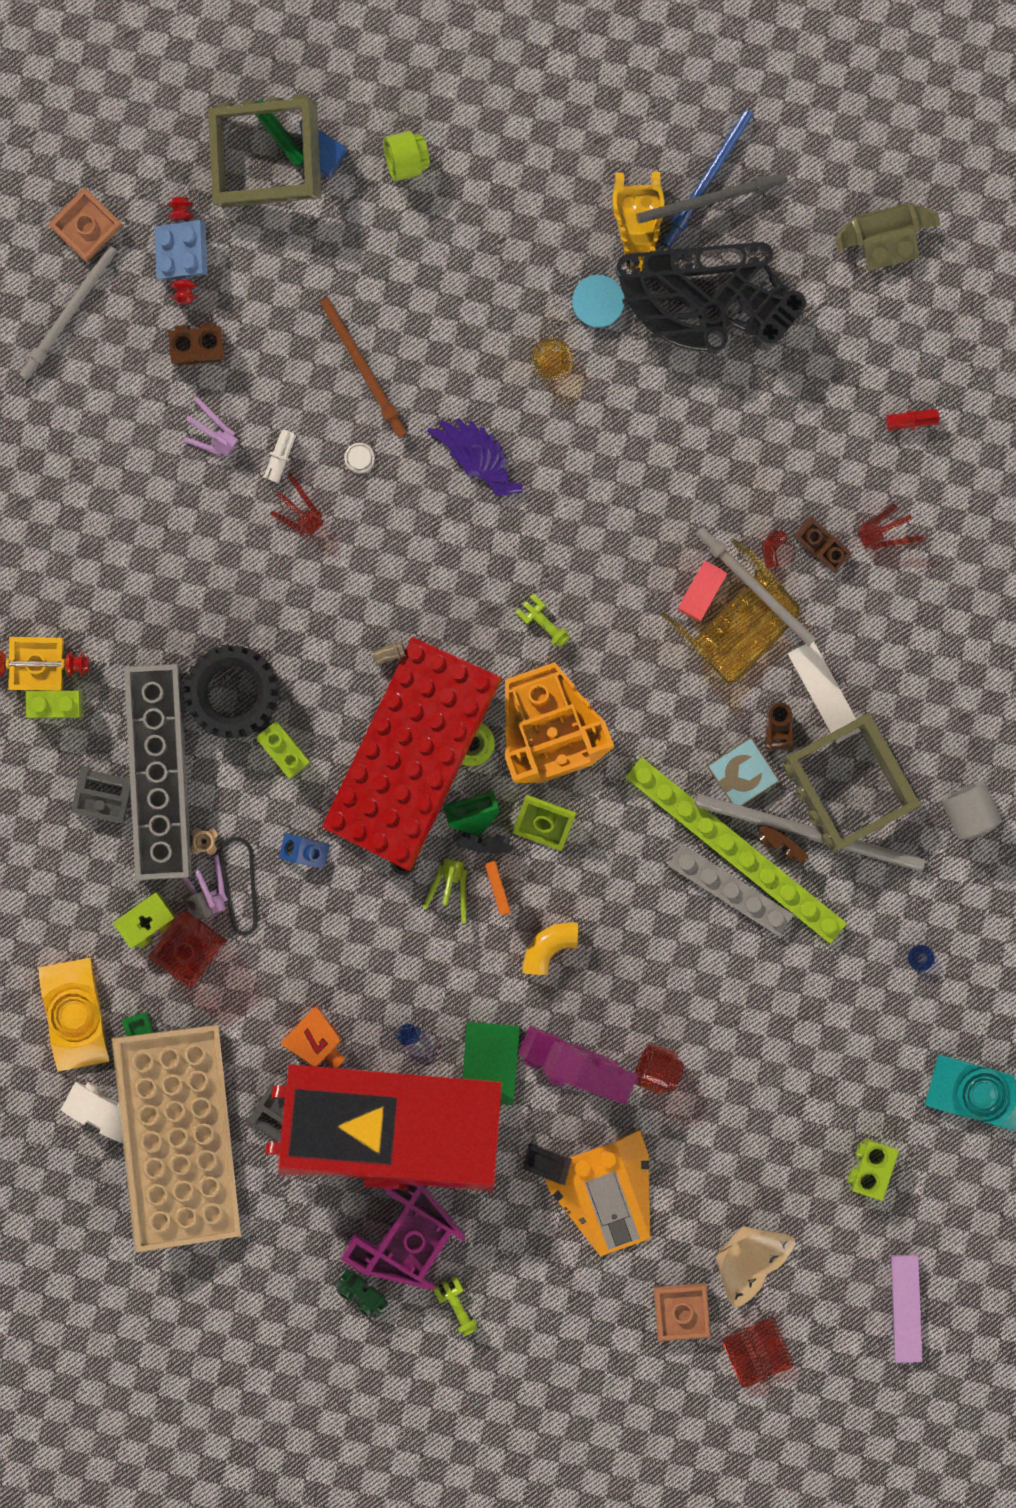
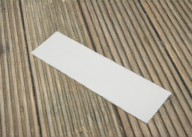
[788,642,860,743]

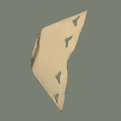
[716,1226,795,1308]

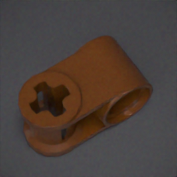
[765,702,793,752]

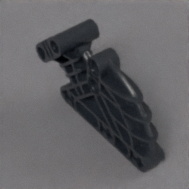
[615,242,806,354]

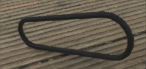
[219,837,257,935]

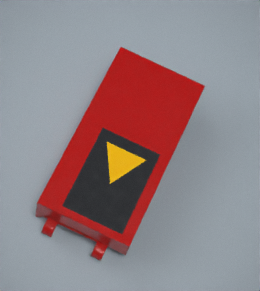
[265,1064,502,1193]

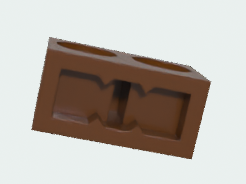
[168,323,226,366]

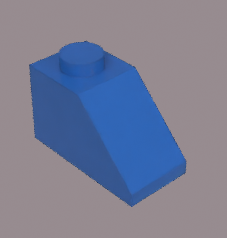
[299,119,348,179]

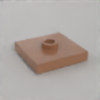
[48,187,123,263]
[653,1283,711,1342]

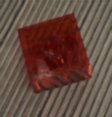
[149,910,228,989]

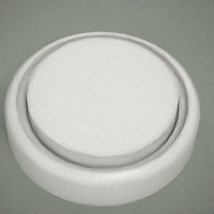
[344,443,375,473]

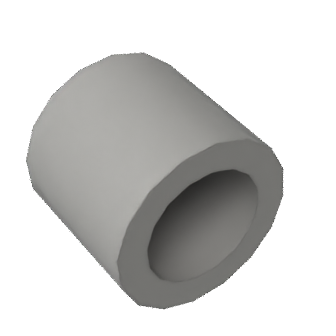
[941,781,1002,840]

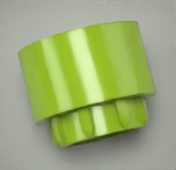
[383,130,430,182]
[462,723,495,766]

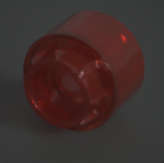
[634,1042,684,1095]

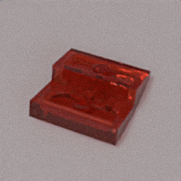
[721,1316,794,1388]

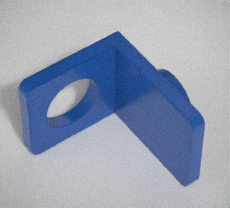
[279,833,330,869]

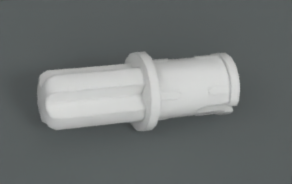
[263,430,296,483]

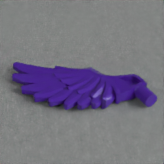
[427,418,523,496]

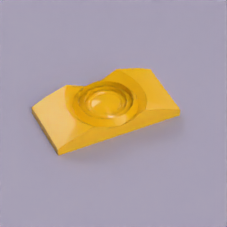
[38,958,111,1071]

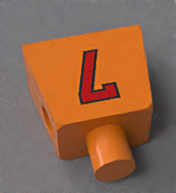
[281,1005,346,1068]

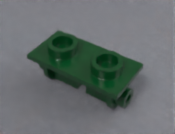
[334,1269,388,1318]

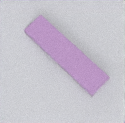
[891,1254,922,1363]

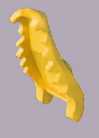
[612,172,665,272]

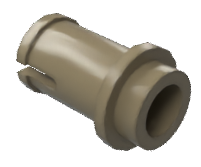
[371,640,406,666]

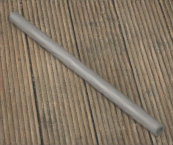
[694,793,925,872]

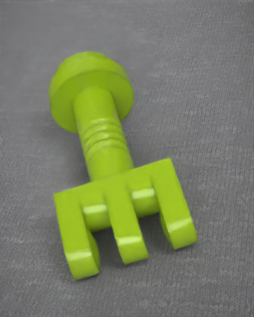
[515,593,570,648]
[433,1274,478,1337]

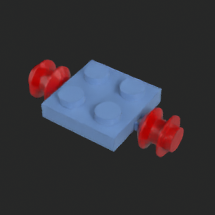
[154,197,208,305]

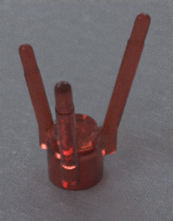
[270,473,324,537]
[857,504,924,551]

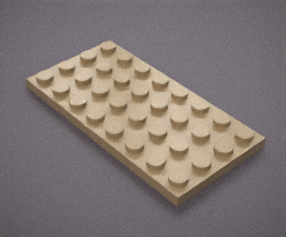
[112,1025,241,1252]

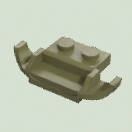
[836,203,941,271]

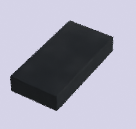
[522,1143,572,1185]

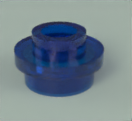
[908,945,935,971]
[395,1023,422,1045]

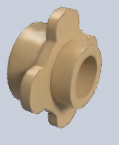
[191,828,218,855]

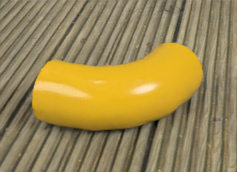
[522,922,578,975]

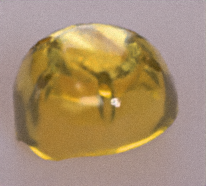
[531,338,574,381]

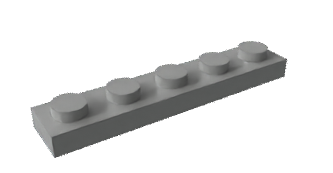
[667,843,794,937]

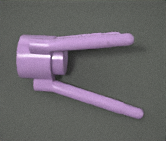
[184,397,239,457]
[181,854,228,914]

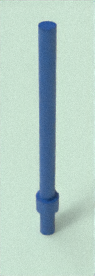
[662,109,753,248]

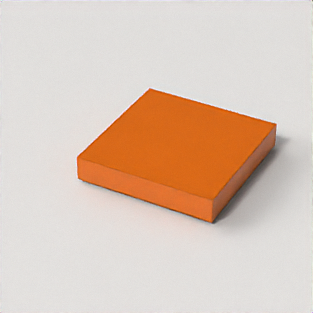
[485,860,511,915]

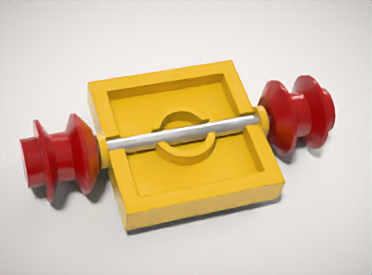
[0,637,90,691]

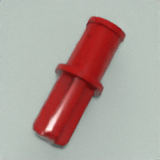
[886,409,940,431]

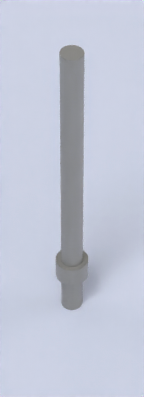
[19,245,117,380]
[696,527,816,646]

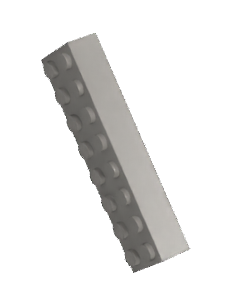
[124,664,192,880]

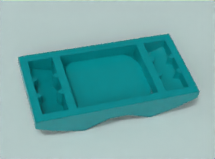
[924,1054,1016,1131]

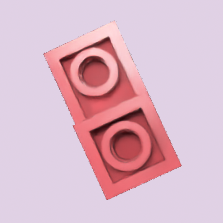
[677,561,728,622]

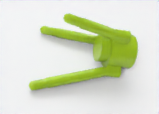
[423,859,467,924]

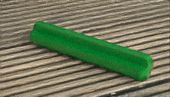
[256,99,304,168]

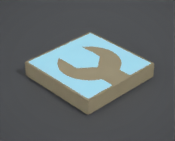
[707,737,780,806]

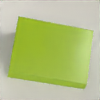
[512,795,576,851]

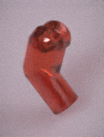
[762,530,787,569]

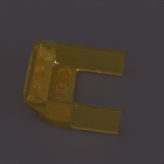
[661,538,800,683]

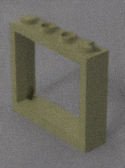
[208,95,322,208]
[782,713,921,853]

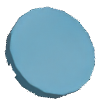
[572,275,624,328]

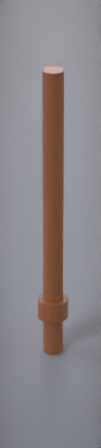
[320,297,408,439]

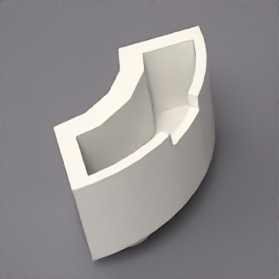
[61,1082,123,1143]

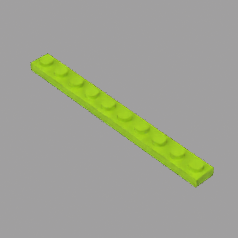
[625,757,847,944]

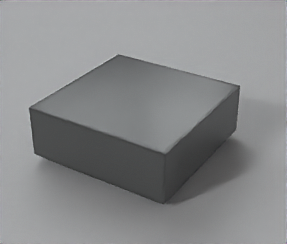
[183,891,213,922]

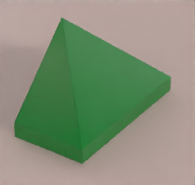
[443,791,500,837]

